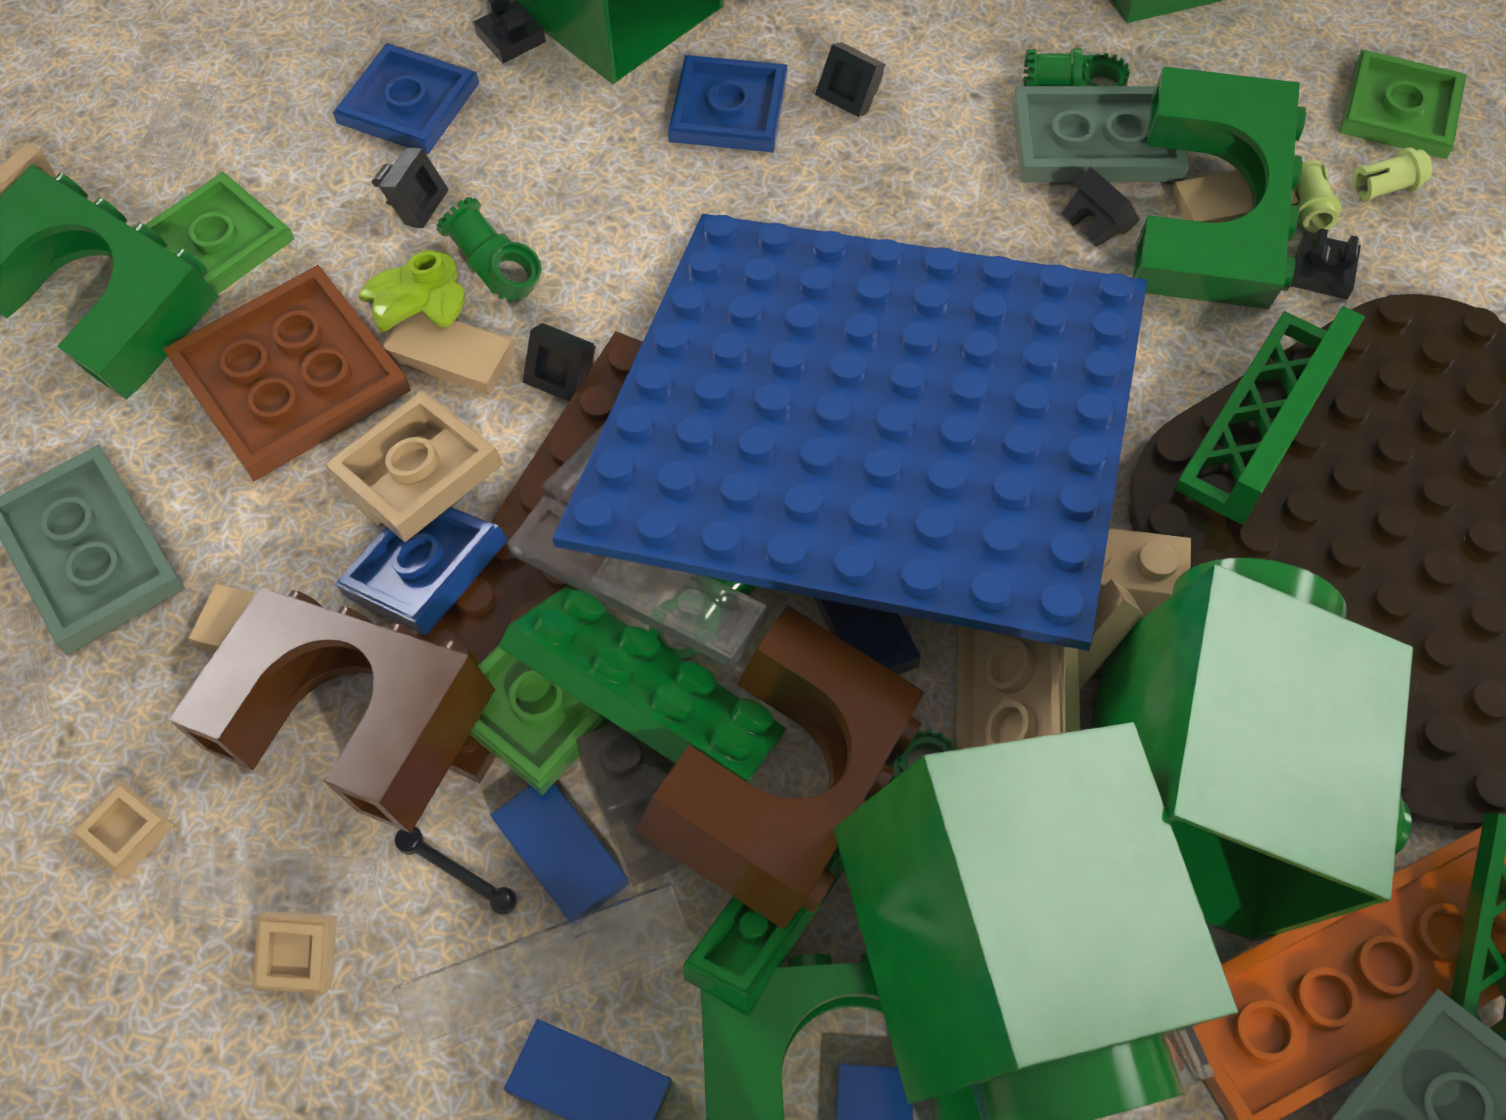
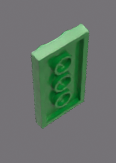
[498,586,787,783]

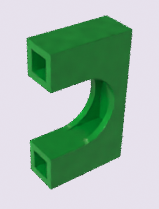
[1132,66,1306,309]
[0,164,219,400]
[701,952,981,1120]

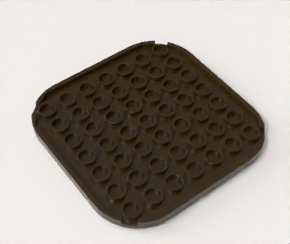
[1128,294,1506,830]

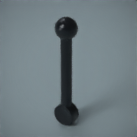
[395,827,517,915]

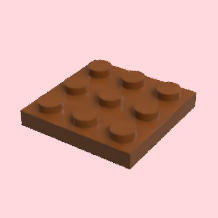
[163,265,411,482]

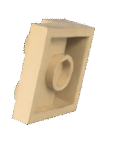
[325,390,503,542]

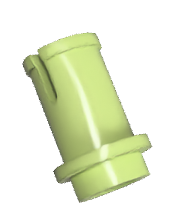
[1352,147,1432,202]
[1294,161,1342,233]

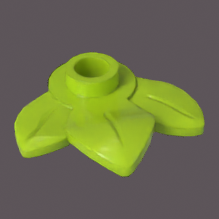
[358,250,466,332]

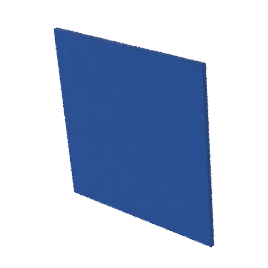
[552,213,1147,651]

